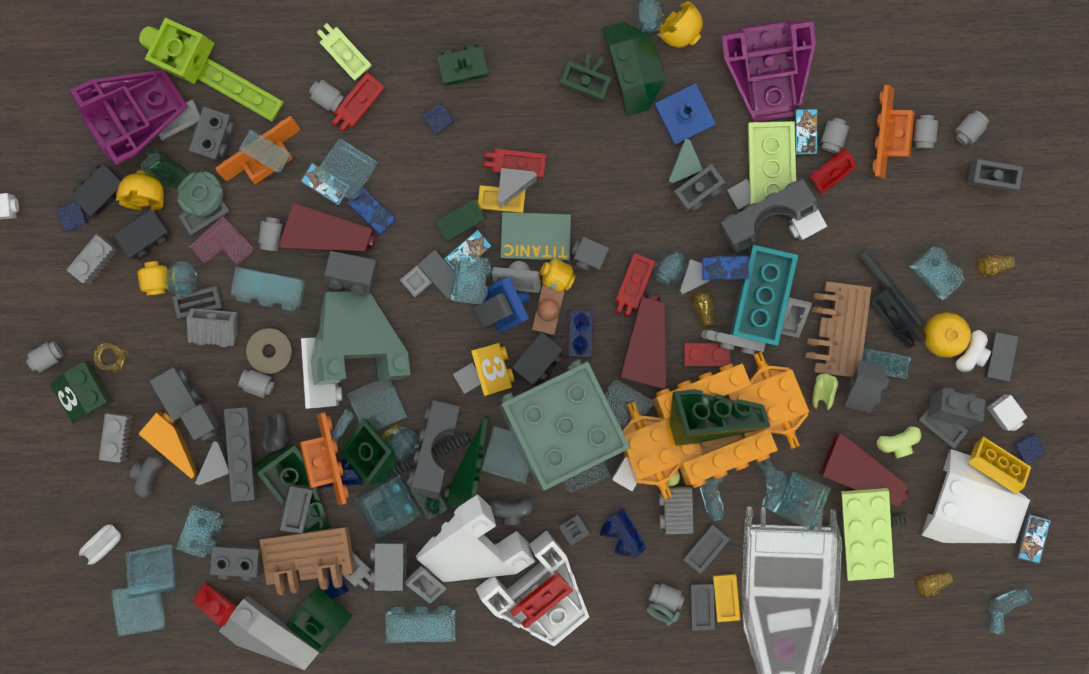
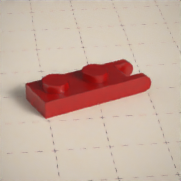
[510,571,573,628]

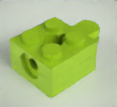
[139,18,215,84]

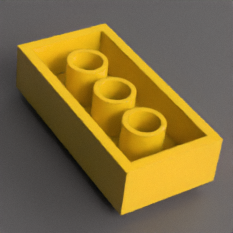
[968,436,1031,494]

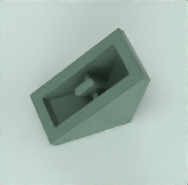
[667,139,703,185]

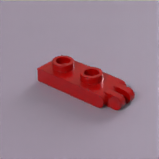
[332,73,385,132]
[483,149,546,178]
[615,253,655,317]

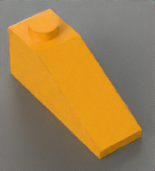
[139,412,199,479]

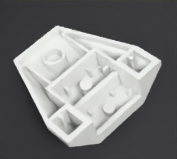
[921,449,1030,543]

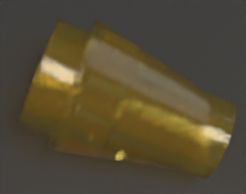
[978,255,1015,277]
[692,291,715,326]
[917,571,953,598]

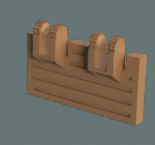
[805,281,872,377]
[259,526,356,595]

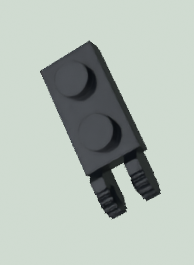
[870,286,926,348]

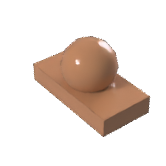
[532,285,565,335]

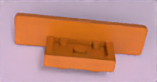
[873,85,915,179]
[216,116,301,185]
[300,412,348,505]

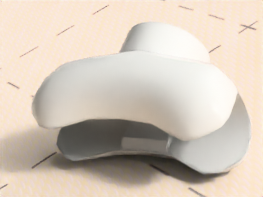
[956,330,991,372]
[79,524,121,565]

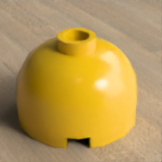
[658,1,703,48]
[116,170,164,211]
[923,312,971,358]

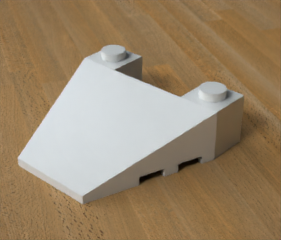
[416,494,535,582]
[476,530,589,646]

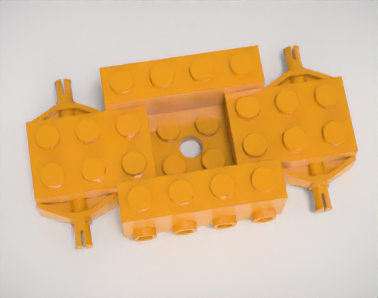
[622,352,809,500]

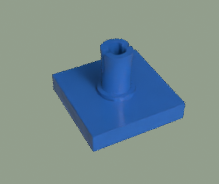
[654,83,716,146]
[480,277,530,333]

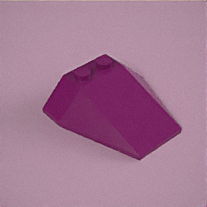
[721,20,816,122]
[70,70,188,165]

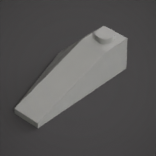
[219,595,319,670]

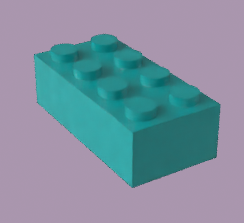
[730,245,798,346]

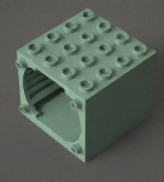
[499,359,630,491]

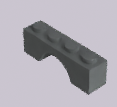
[721,179,818,253]
[408,401,460,500]
[224,406,259,502]

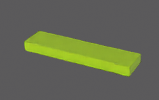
[197,58,284,122]

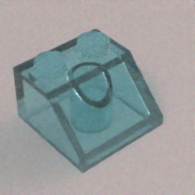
[355,475,421,539]

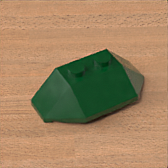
[602,22,665,116]

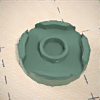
[177,171,223,217]

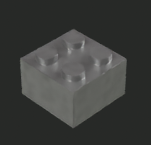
[370,538,407,591]

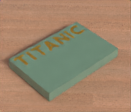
[501,212,571,261]

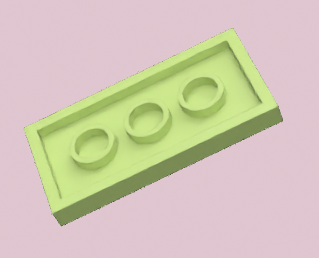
[748,121,796,204]
[841,488,894,581]

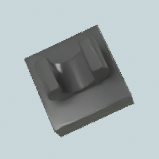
[558,514,590,546]

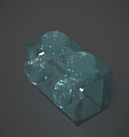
[910,246,966,299]
[451,254,491,305]
[176,503,223,558]

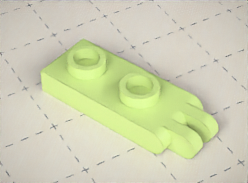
[317,23,372,82]

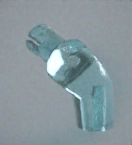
[756,458,787,512]
[700,470,732,521]
[988,588,1033,635]

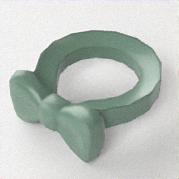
[647,604,680,626]

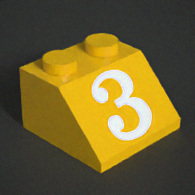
[471,343,515,396]

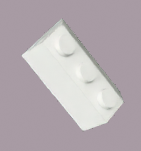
[301,338,343,409]

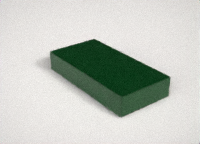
[435,199,487,242]

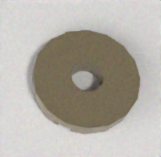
[246,328,293,374]

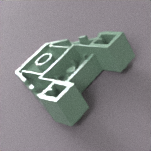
[311,291,411,385]

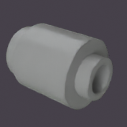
[309,80,345,112]
[955,111,989,145]
[913,115,938,148]
[821,118,849,154]
[258,217,284,251]
[26,341,64,373]
[238,370,275,398]
[649,583,684,612]

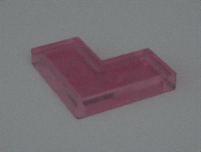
[189,216,255,265]

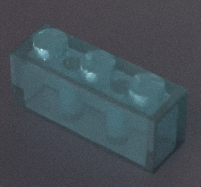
[231,267,307,311]
[385,606,456,643]

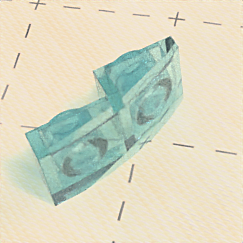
[862,348,911,380]

